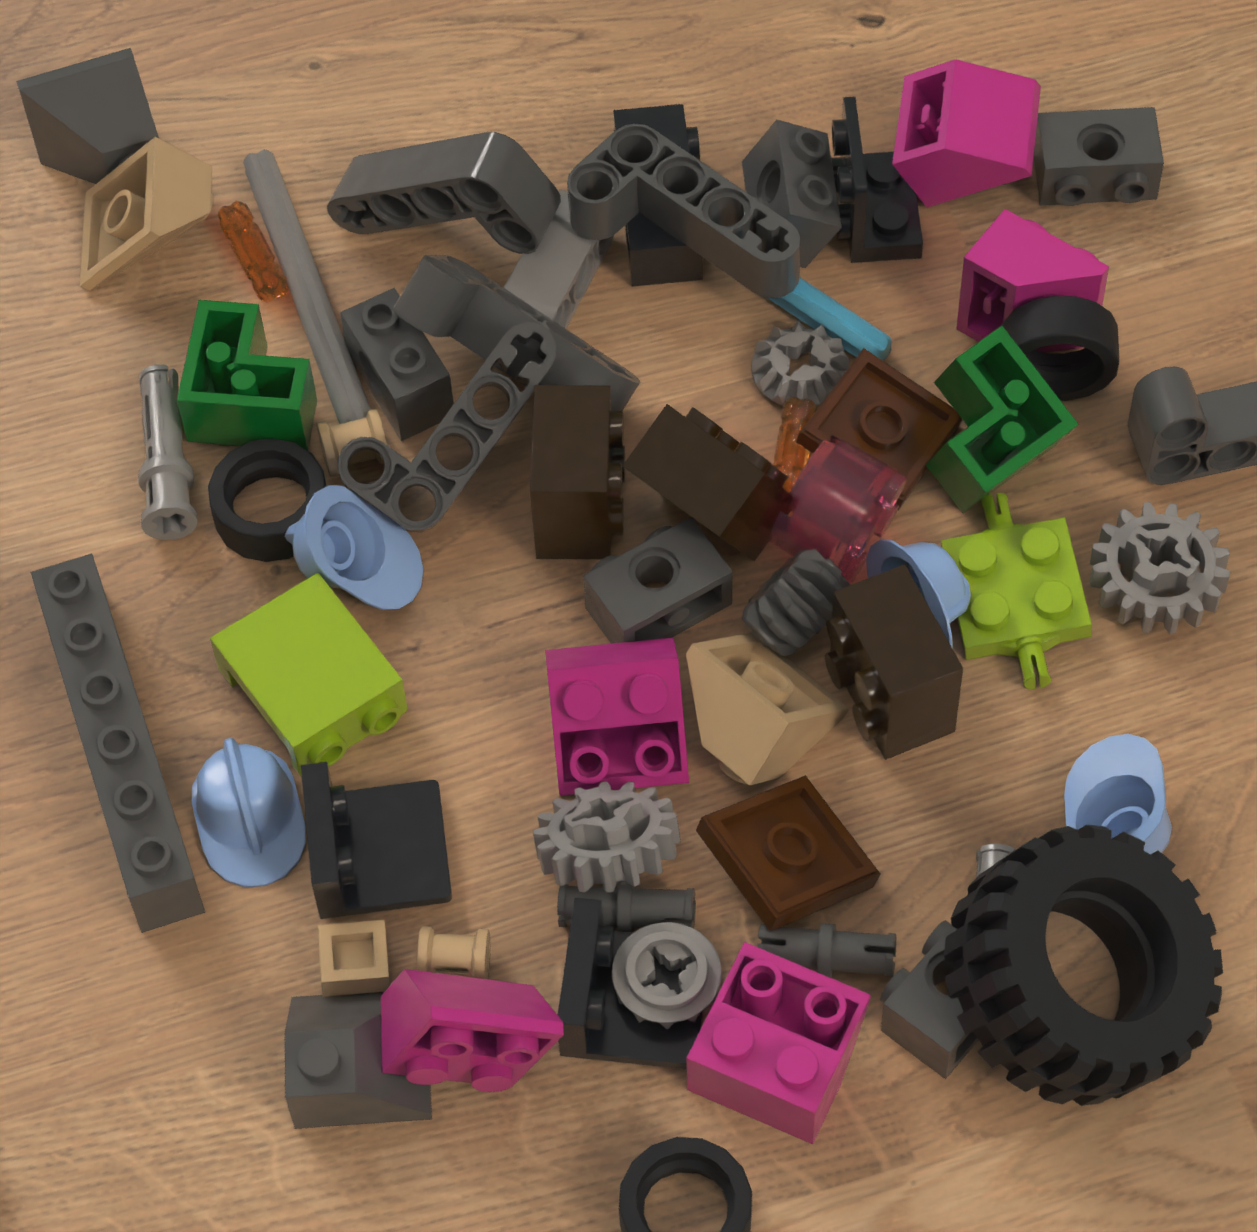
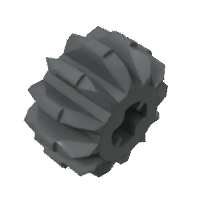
[742,549,851,656]

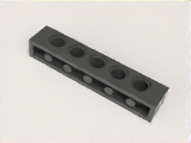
[30,553,206,933]

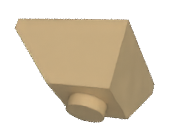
[80,137,214,291]
[686,633,849,786]

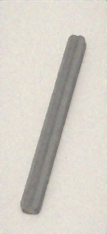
[243,149,371,424]

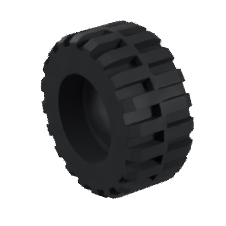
[944,825,1223,1106]

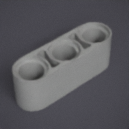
[504,189,614,329]

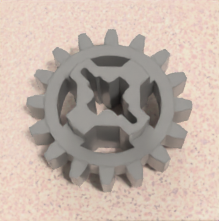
[1090,502,1230,635]
[533,781,681,893]

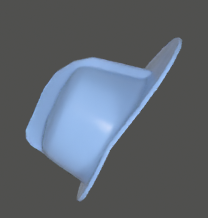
[285,485,424,610]
[866,539,971,647]
[1064,734,1172,855]
[192,738,306,888]

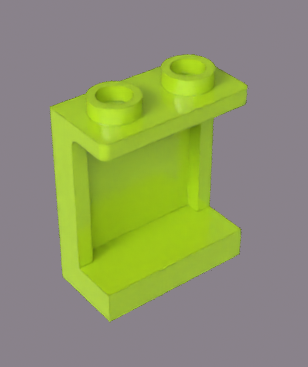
[210,572,408,777]

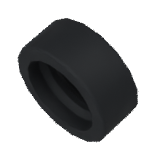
[1003,296,1119,401]
[208,438,326,562]
[619,1137,752,1232]

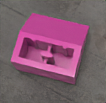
[892,59,1041,207]
[956,209,1109,353]
[545,637,689,796]
[686,942,871,1144]
[381,969,564,1092]

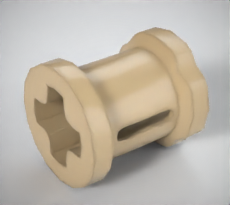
[316,409,387,476]
[417,926,491,980]

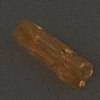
[218,201,288,303]
[773,397,816,510]

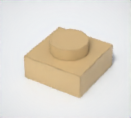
[318,920,390,997]

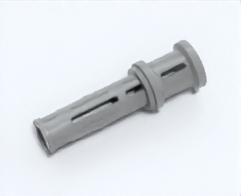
[138,365,198,540]

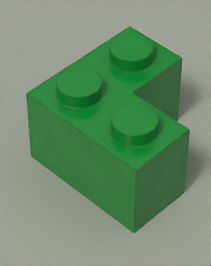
[177,300,317,451]
[925,326,1079,514]

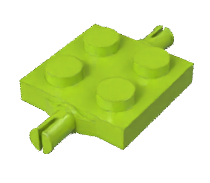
[941,493,1092,690]

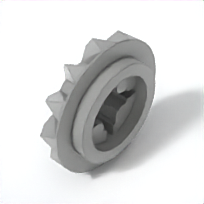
[752,320,849,408]
[612,922,721,1029]

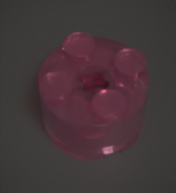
[769,434,908,584]

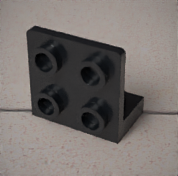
[831,96,923,263]
[301,762,452,919]
[558,897,703,1069]

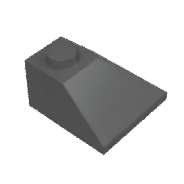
[16,48,159,184]
[284,992,432,1129]

